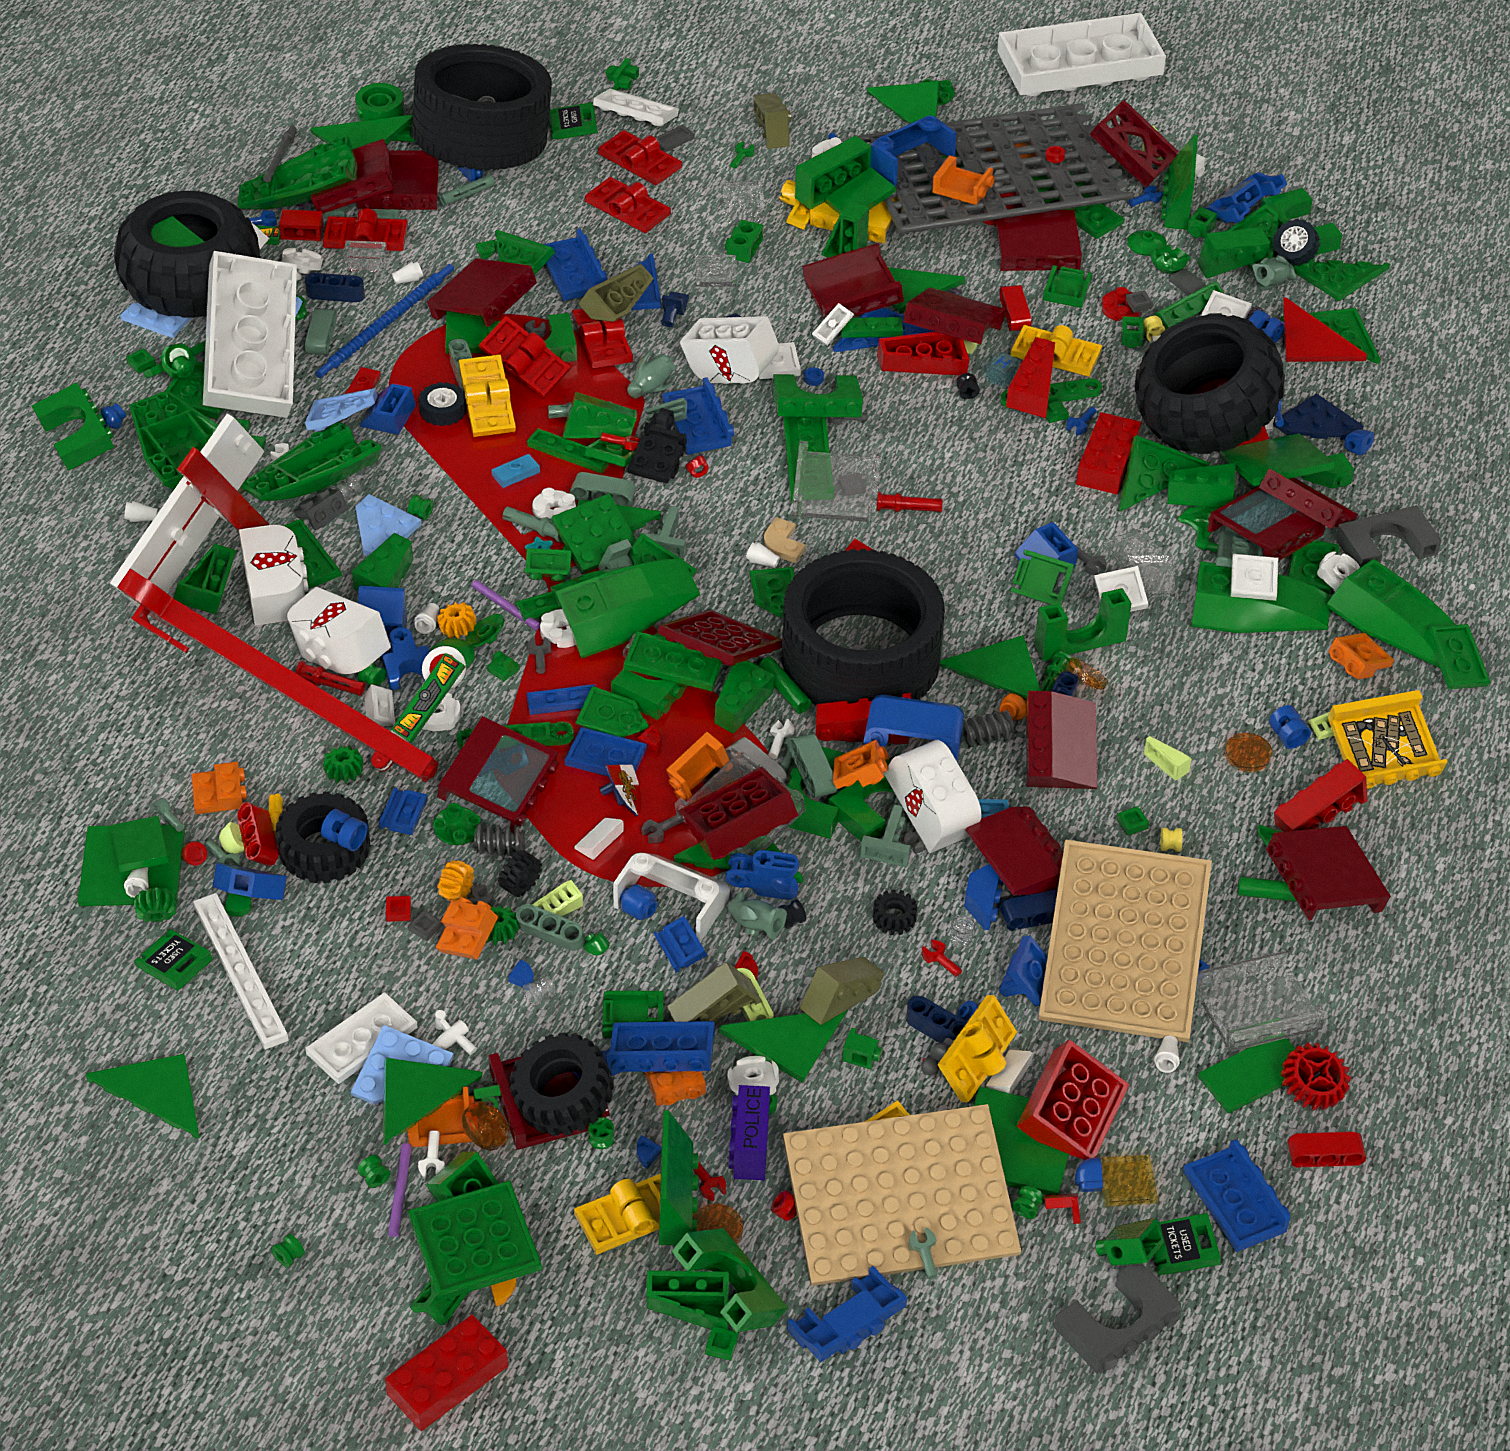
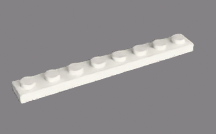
[193,893,289,1050]

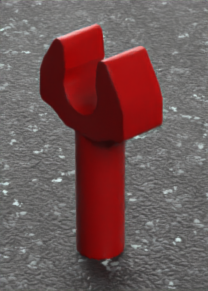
[601,432,641,451]
[922,940,962,977]
[693,1161,726,1201]

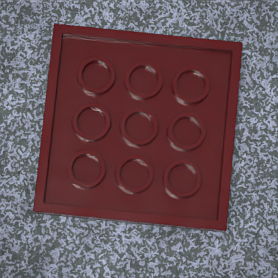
[658,609,782,666]

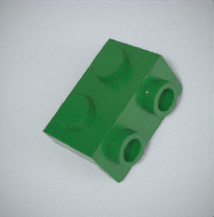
[524,548,572,581]

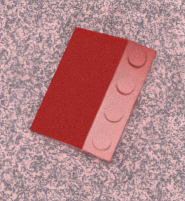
[1017,1039,1129,1160]

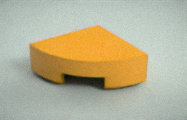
[490,1278,517,1307]

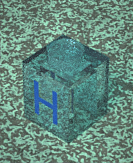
[986,352,1019,388]

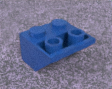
[360,384,416,435]
[1015,522,1078,574]
[358,586,407,638]

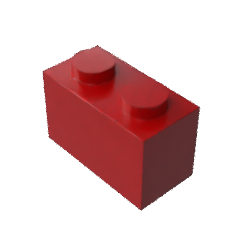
[279,210,324,241]

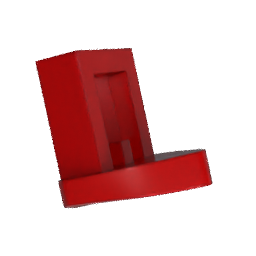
[1044,1193,1081,1224]

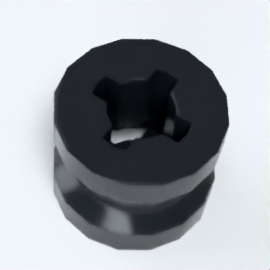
[956,373,980,399]
[778,899,807,929]

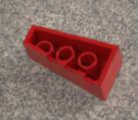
[877,332,969,375]
[1006,337,1055,418]
[815,693,911,745]
[1274,759,1368,832]

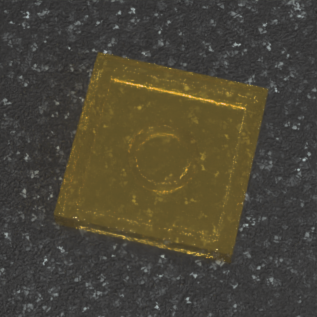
[1100,1155,1158,1207]

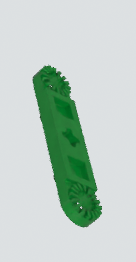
[1000,378,1102,409]
[456,721,574,750]

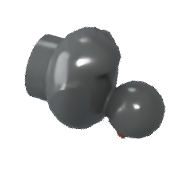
[921,1038,954,1075]

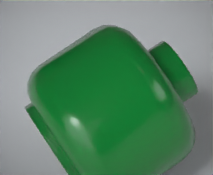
[170,355,194,379]
[583,932,610,956]

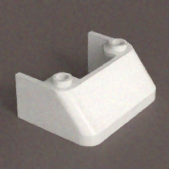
[613,853,730,943]

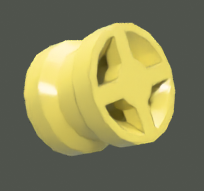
[1143,316,1166,342]
[1160,828,1183,852]

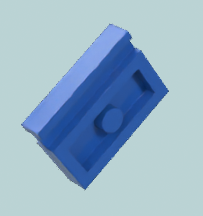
[379,787,428,835]
[653,916,708,973]

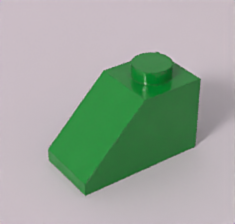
[1301,453,1354,489]

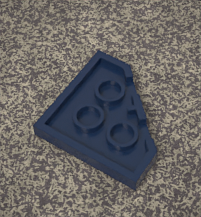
[1273,393,1364,440]

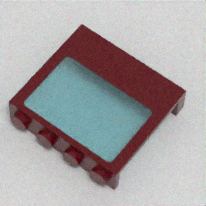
[1207,486,1325,561]
[437,716,559,833]

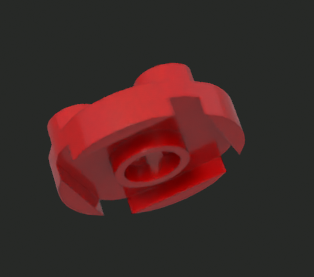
[1101,287,1141,321]

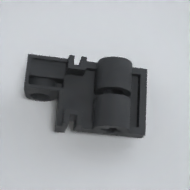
[627,408,687,484]

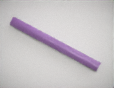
[472,580,541,631]
[388,1143,412,1237]

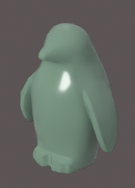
[1253,255,1297,291]
[627,352,676,399]
[728,891,787,940]

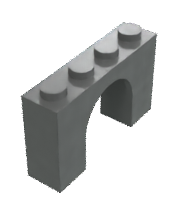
[1336,505,1441,568]
[1054,1263,1181,1374]

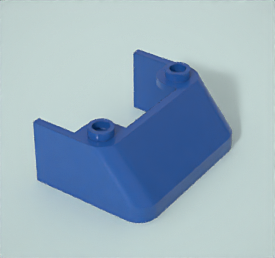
[870,116,956,186]
[863,695,964,763]

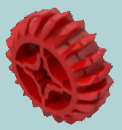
[1281,1042,1351,1111]

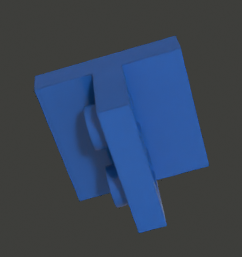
[999,935,1048,1006]

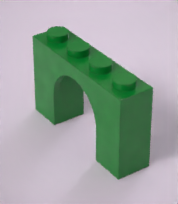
[1260,188,1342,255]
[487,313,577,369]
[772,374,863,418]
[31,382,114,470]
[1034,588,1132,661]
[611,632,689,720]
[782,746,845,839]
[829,753,900,842]
[671,1228,788,1333]

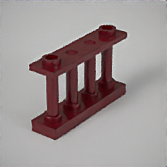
[1259,468,1358,529]

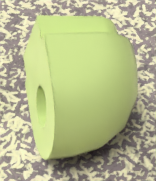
[219,822,245,854]

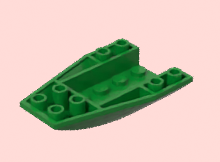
[238,135,357,210]
[129,390,219,490]
[240,422,382,501]
[550,559,700,659]
[1326,559,1456,669]
[1191,561,1331,633]

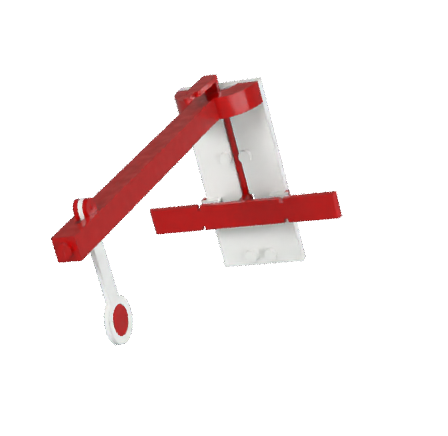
[110,414,466,783]

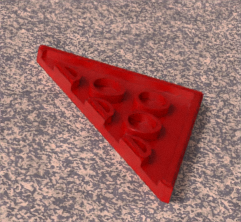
[1283,297,1367,362]

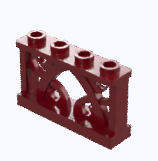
[1089,100,1179,188]

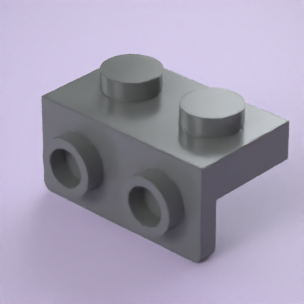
[293,488,348,530]

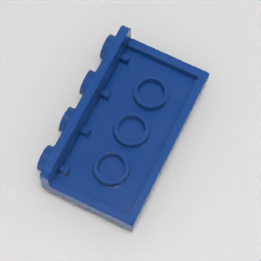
[544,229,608,301]
[662,377,734,455]
[606,1021,715,1072]
[1183,1139,1290,1252]

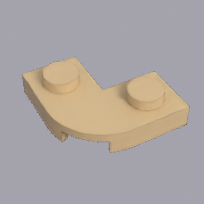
[764,517,806,564]

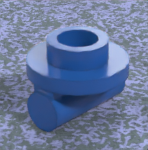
[958,1001,978,1022]

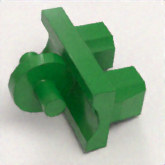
[605,58,639,91]

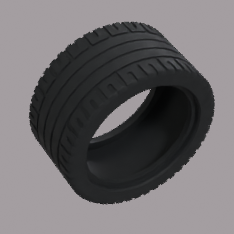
[412,44,552,170]
[782,549,945,706]

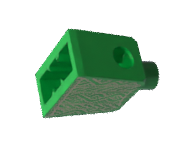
[1095,1218,1164,1266]

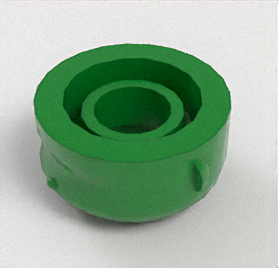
[355,83,404,121]

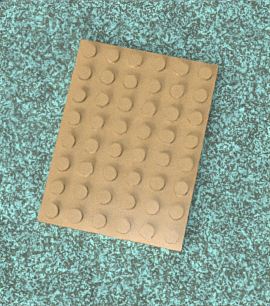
[1038,840,1212,1043]
[782,1104,1021,1286]

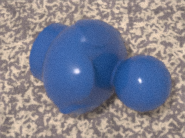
[101,403,127,429]

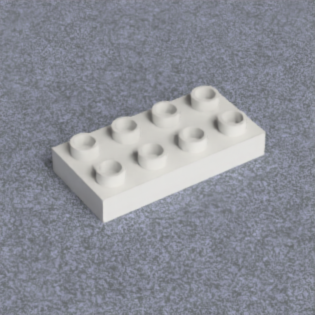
[997,13,1166,96]
[203,251,297,418]

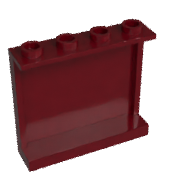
[311,139,393,213]
[357,150,439,210]
[994,210,1082,271]
[802,243,904,319]
[427,258,537,327]
[903,287,1006,345]
[1266,826,1391,921]
[488,1033,610,1150]

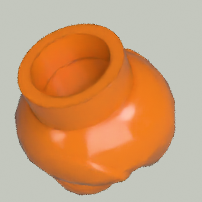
[999,693,1026,721]

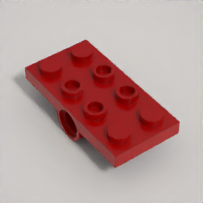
[598,130,682,186]
[585,177,671,234]
[323,208,408,251]
[572,309,633,368]
[479,316,571,399]

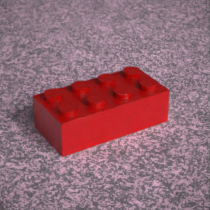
[1076,412,1141,495]
[385,1314,508,1431]

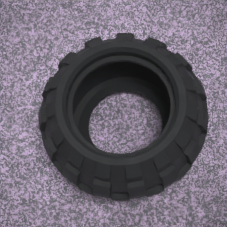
[114,191,260,318]
[1135,313,1285,454]

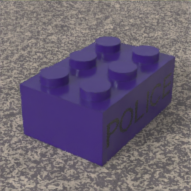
[729,1085,770,1181]

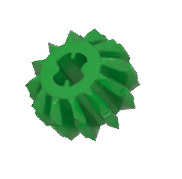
[323,744,364,784]
[134,887,177,923]
[486,904,519,946]

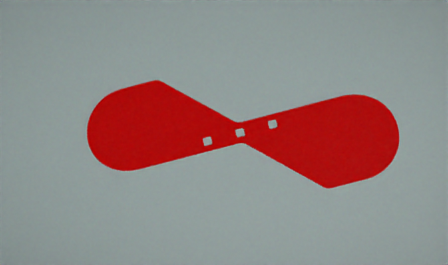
[389,314,772,887]

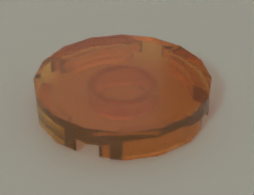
[1066,657,1109,690]
[1225,733,1272,772]
[462,1101,509,1151]
[692,1204,743,1245]

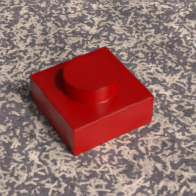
[386,896,411,922]

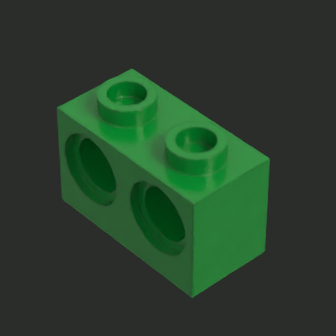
[725,219,763,263]

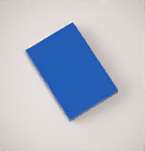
[565,727,647,777]

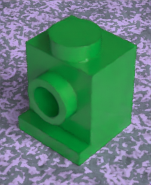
[1187,207,1218,238]
[1121,316,1144,348]
[842,1028,883,1070]

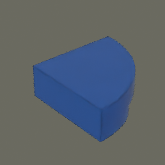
[508,959,534,991]
[636,1135,662,1169]

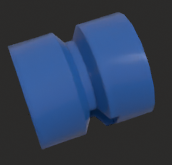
[1249,310,1285,343]
[1269,705,1311,749]
[321,809,368,851]

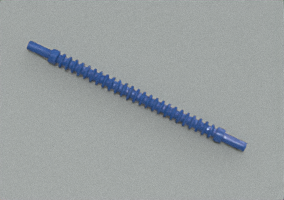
[315,264,454,378]

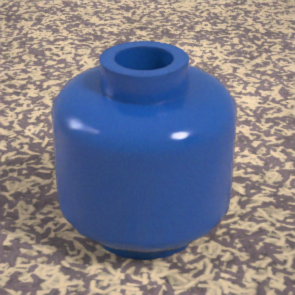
[620,884,658,920]

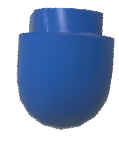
[1345,429,1374,455]
[1075,1157,1103,1192]

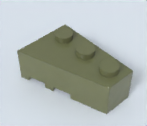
[753,93,791,149]
[800,957,885,1025]
[667,962,763,1025]

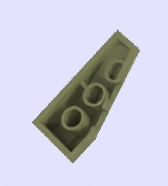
[579,264,654,322]

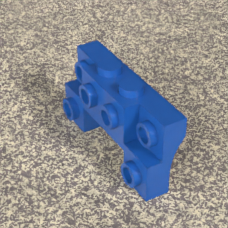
[1204,172,1287,223]
[787,1266,907,1363]

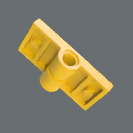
[1011,325,1103,377]
[459,355,516,437]
[937,995,1017,1102]
[574,1173,693,1255]

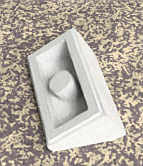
[812,303,854,346]
[364,684,395,727]
[575,818,624,860]
[986,1050,1033,1094]

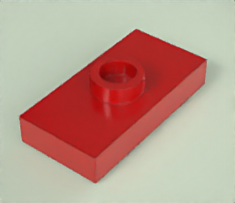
[345,367,381,394]

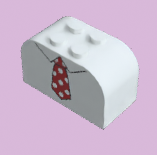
[680,316,779,384]
[239,525,309,626]
[287,587,391,674]
[884,740,981,853]

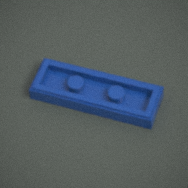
[527,684,595,715]

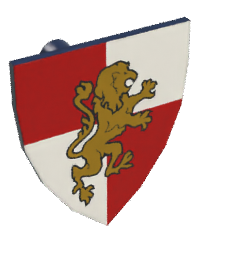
[600,765,641,816]

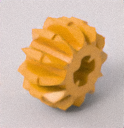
[437,601,476,639]
[437,860,475,901]

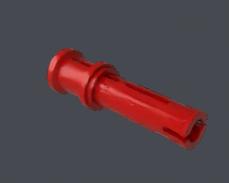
[876,492,943,512]
[295,660,366,696]

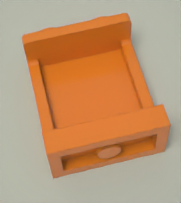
[933,155,995,205]
[666,732,733,804]
[408,1086,476,1147]

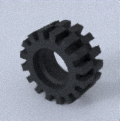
[498,850,542,897]
[873,890,918,935]

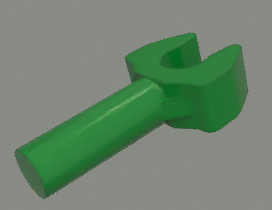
[730,141,754,169]

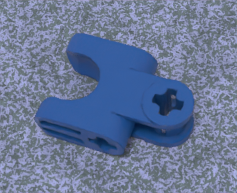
[382,627,430,691]
[725,850,799,900]

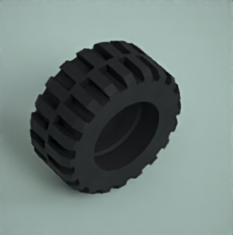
[276,792,371,883]
[510,1033,614,1136]

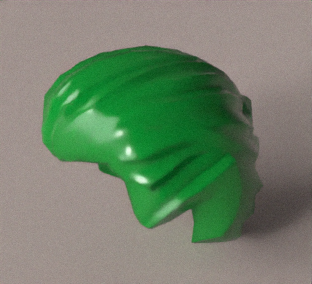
[1151,245,1191,274]
[160,343,196,378]

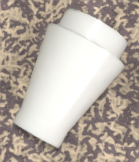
[392,262,423,285]
[124,501,158,522]
[746,542,780,568]
[414,603,440,634]
[124,867,149,898]
[1154,1036,1180,1073]

